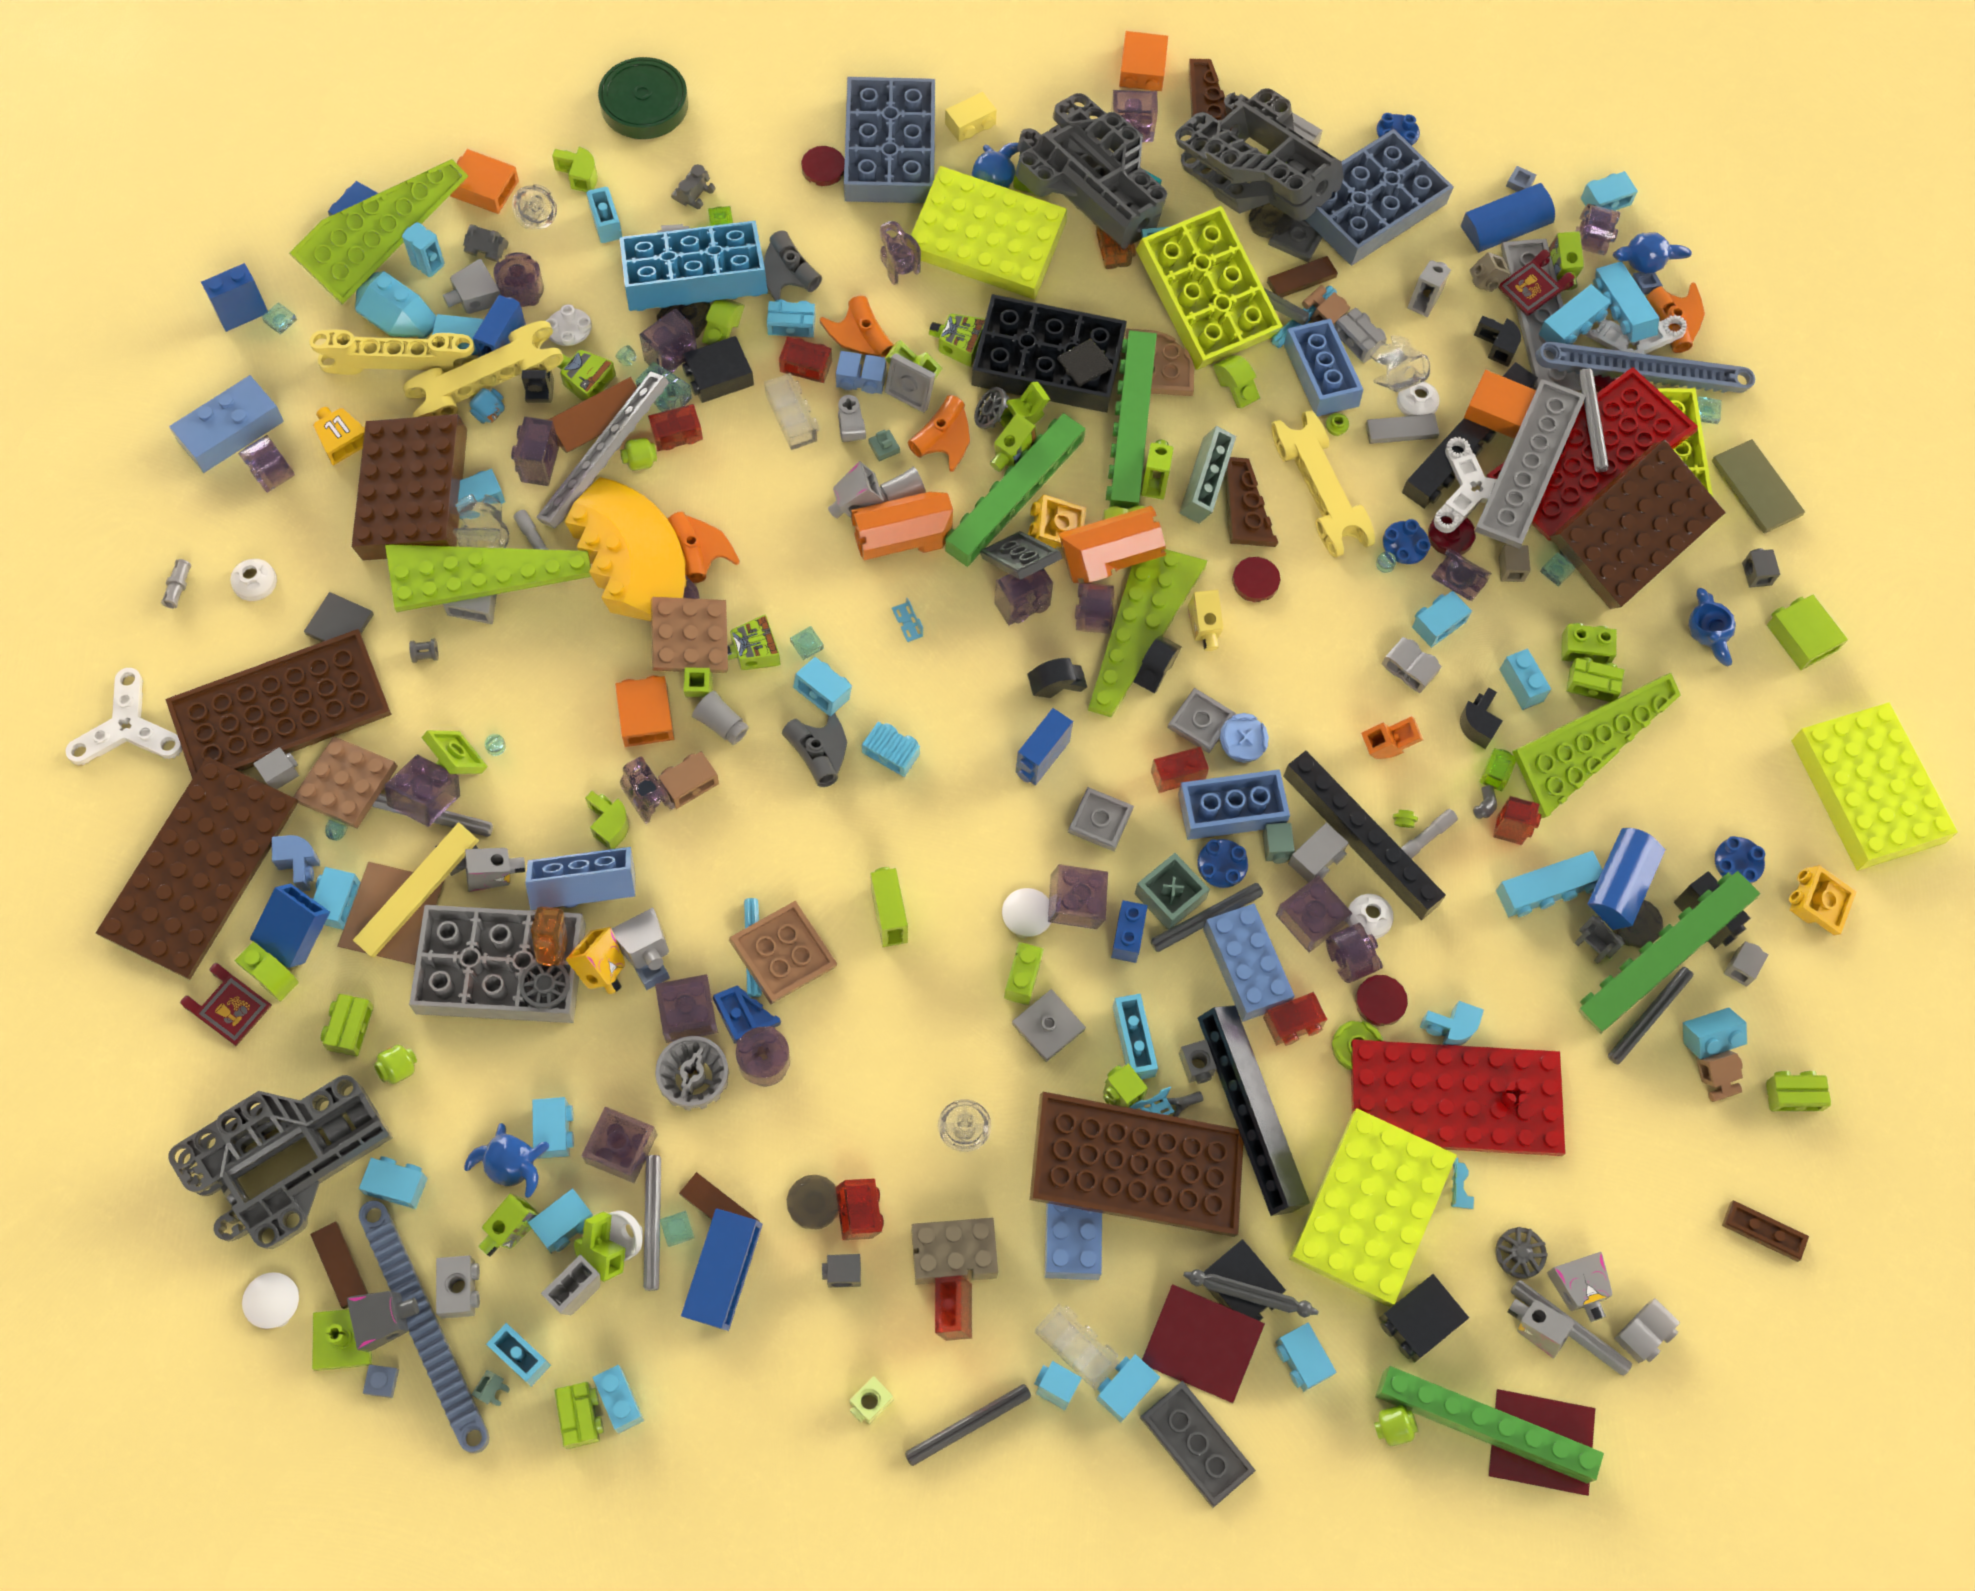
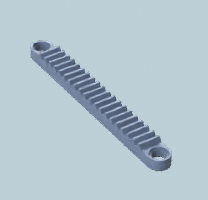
[1535,342,1755,393]
[359,1200,490,1454]

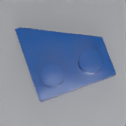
[713,986,781,1044]

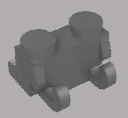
[671,164,716,209]
[463,224,509,262]
[1575,915,1625,964]

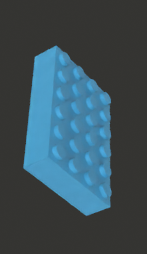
[619,220,768,311]

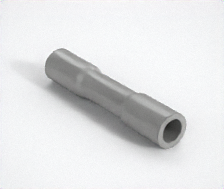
[513,510,549,550]
[1401,809,1458,859]

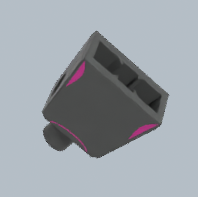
[347,1291,419,1352]

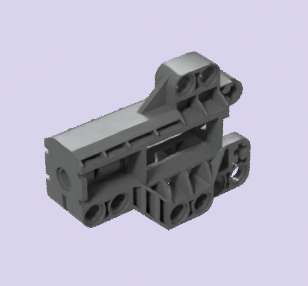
[1175,88,1344,221]
[1016,93,1167,250]
[168,1075,393,1249]

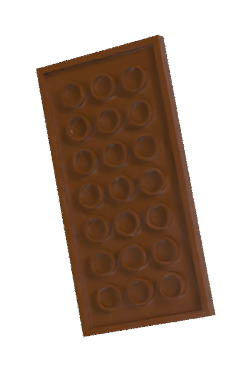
[165,629,392,779]
[96,756,299,980]
[1029,1091,1244,1237]

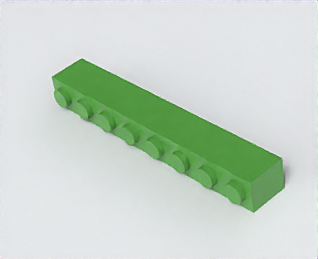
[1106,330,1157,509]
[945,413,1086,567]
[1579,871,1761,1034]
[1375,1366,1604,1483]

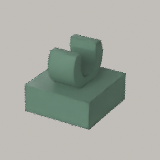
[868,429,900,461]
[471,1370,510,1406]

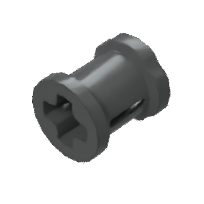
[409,638,439,663]

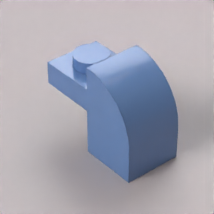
[272,835,320,891]

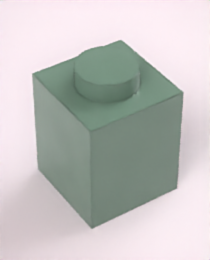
[1262,823,1295,864]

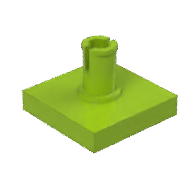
[421,730,488,779]
[312,1309,372,1371]

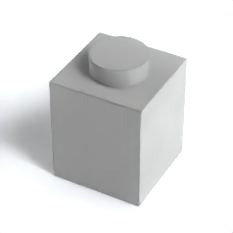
[253,747,299,789]
[1724,941,1769,987]

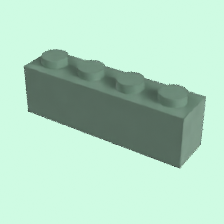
[1179,426,1237,524]

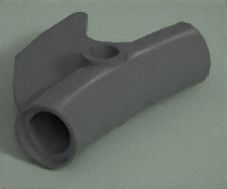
[764,230,822,301]
[782,713,847,787]

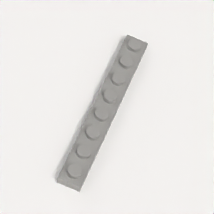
[536,372,669,528]

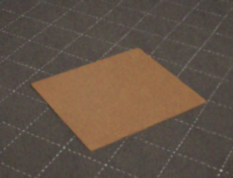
[337,862,445,965]

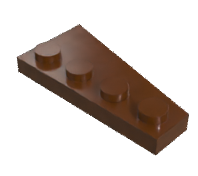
[1189,59,1233,131]
[1225,457,1279,547]

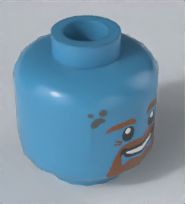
[469,388,505,424]

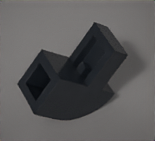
[1474,315,1521,367]
[522,370,554,403]
[1134,635,1182,693]
[1027,658,1087,698]
[1460,687,1503,749]

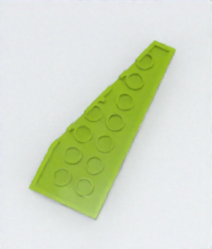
[289,159,468,305]

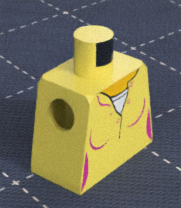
[1187,589,1223,651]

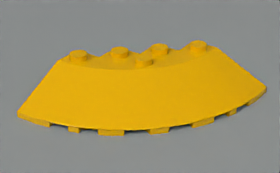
[565,477,687,622]

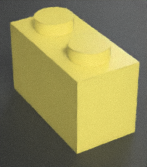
[945,92,997,142]

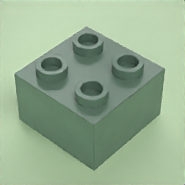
[1135,853,1210,930]

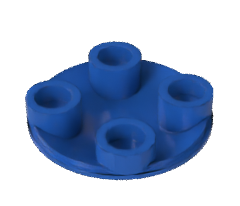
[1376,113,1420,146]
[1383,519,1431,564]
[1715,836,1765,884]
[1198,839,1248,888]

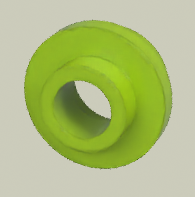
[1326,413,1349,436]
[1393,810,1418,828]

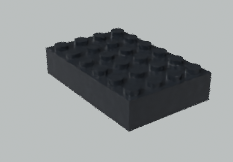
[972,294,1127,413]

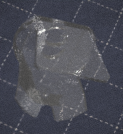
[1370,336,1430,392]
[453,494,509,548]

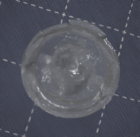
[512,184,557,230]
[938,1099,991,1152]

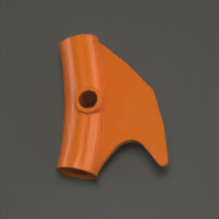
[1646,282,1705,353]
[820,296,894,357]
[908,395,970,472]
[668,512,739,583]

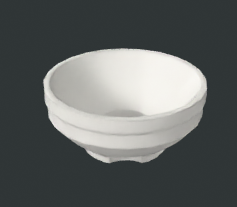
[1397,381,1439,416]
[230,559,277,601]
[1346,894,1394,940]
[608,1211,643,1261]

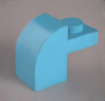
[1420,1001,1484,1046]

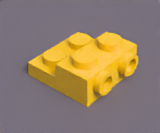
[1028,494,1086,548]
[1789,865,1856,935]

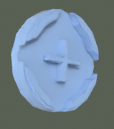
[1220,713,1269,763]

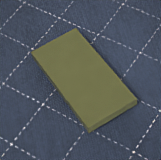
[1712,439,1805,533]

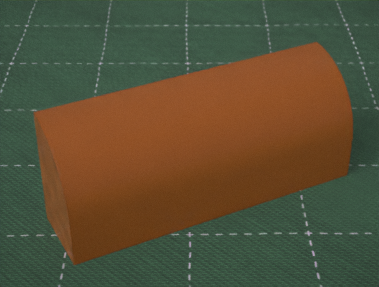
[548,377,650,453]

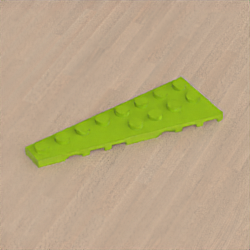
[385,544,591,612]
[1088,549,1207,717]
[1512,673,1681,818]

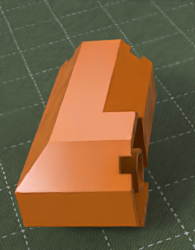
[851,492,953,560]
[1059,506,1166,583]

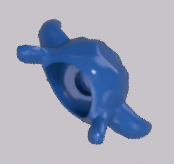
[972,142,1019,189]
[1613,232,1692,274]
[1688,588,1736,666]
[464,1123,549,1198]

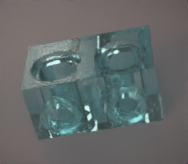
[636,362,692,417]

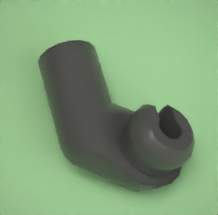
[1473,785,1497,819]

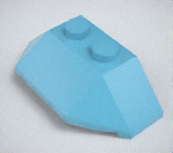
[355,271,436,339]

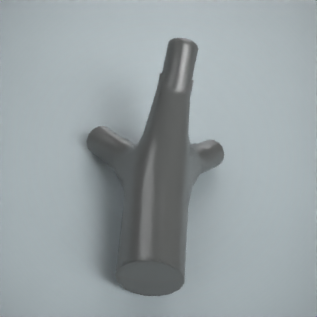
[1160,1091,1203,1117]

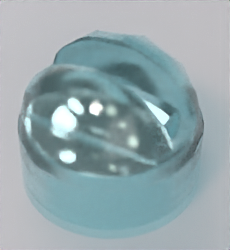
[616,345,636,366]
[1376,551,1396,573]
[485,733,506,756]
[325,820,348,841]

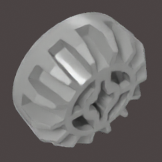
[655,1036,729,1111]

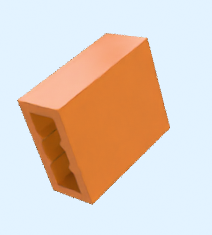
[1119,31,1168,91]
[450,149,519,214]
[1464,370,1536,439]
[615,675,674,747]

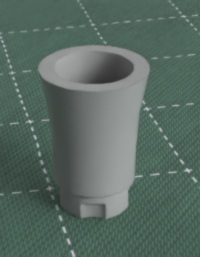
[880,466,926,502]
[692,691,749,745]

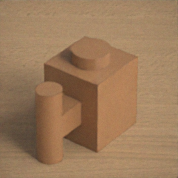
[1302,285,1351,326]
[1696,1050,1743,1102]

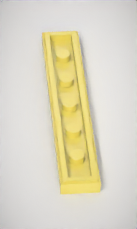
[353,822,479,958]

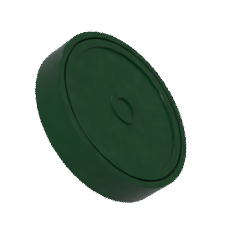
[598,57,688,139]

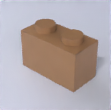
[658,751,719,809]

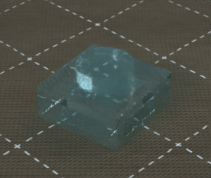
[262,302,297,335]
[1697,397,1722,424]
[1540,552,1575,587]
[790,626,824,660]
[660,1211,694,1247]

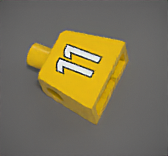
[313,407,365,465]

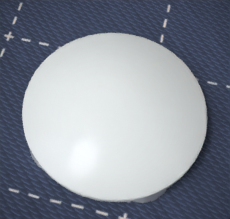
[546,304,592,346]
[1002,888,1053,938]
[242,1272,299,1329]

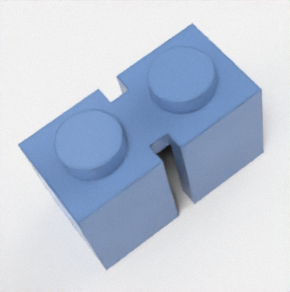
[836,351,887,394]

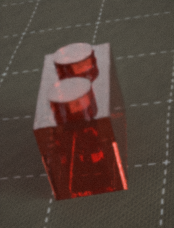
[779,336,832,383]
[648,404,703,451]
[1151,746,1209,793]
[1493,796,1541,845]
[1263,992,1327,1046]
[835,1178,884,1240]
[935,1276,972,1341]

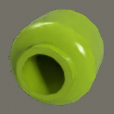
[620,438,657,471]
[374,1044,417,1084]
[1374,1405,1418,1446]

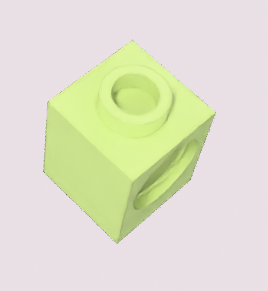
[849,1376,894,1424]

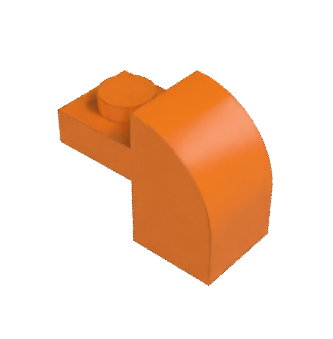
[1361,716,1423,759]

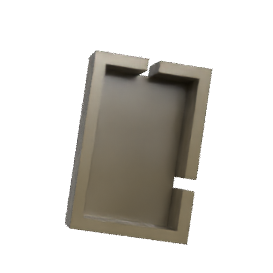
[911,1218,998,1285]

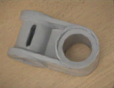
[838,395,866,442]

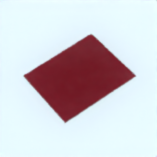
[1142,1284,1265,1403]
[1489,1389,1596,1496]

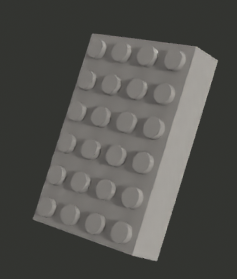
[409,905,586,1023]

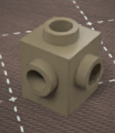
[1470,252,1511,292]

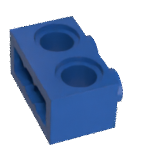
[1111,900,1148,963]

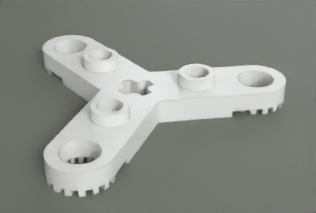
[1585,315,1687,354]
[1434,437,1497,533]
[66,668,182,765]

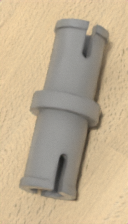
[161,559,191,609]

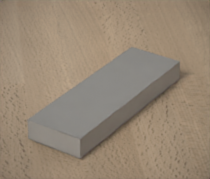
[1366,414,1439,444]

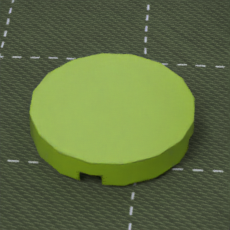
[1332,1021,1383,1070]

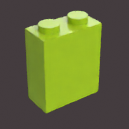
[1767,594,1848,670]
[871,867,908,947]

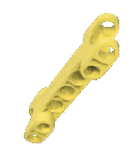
[403,321,563,417]
[309,330,477,375]
[1271,410,1375,557]

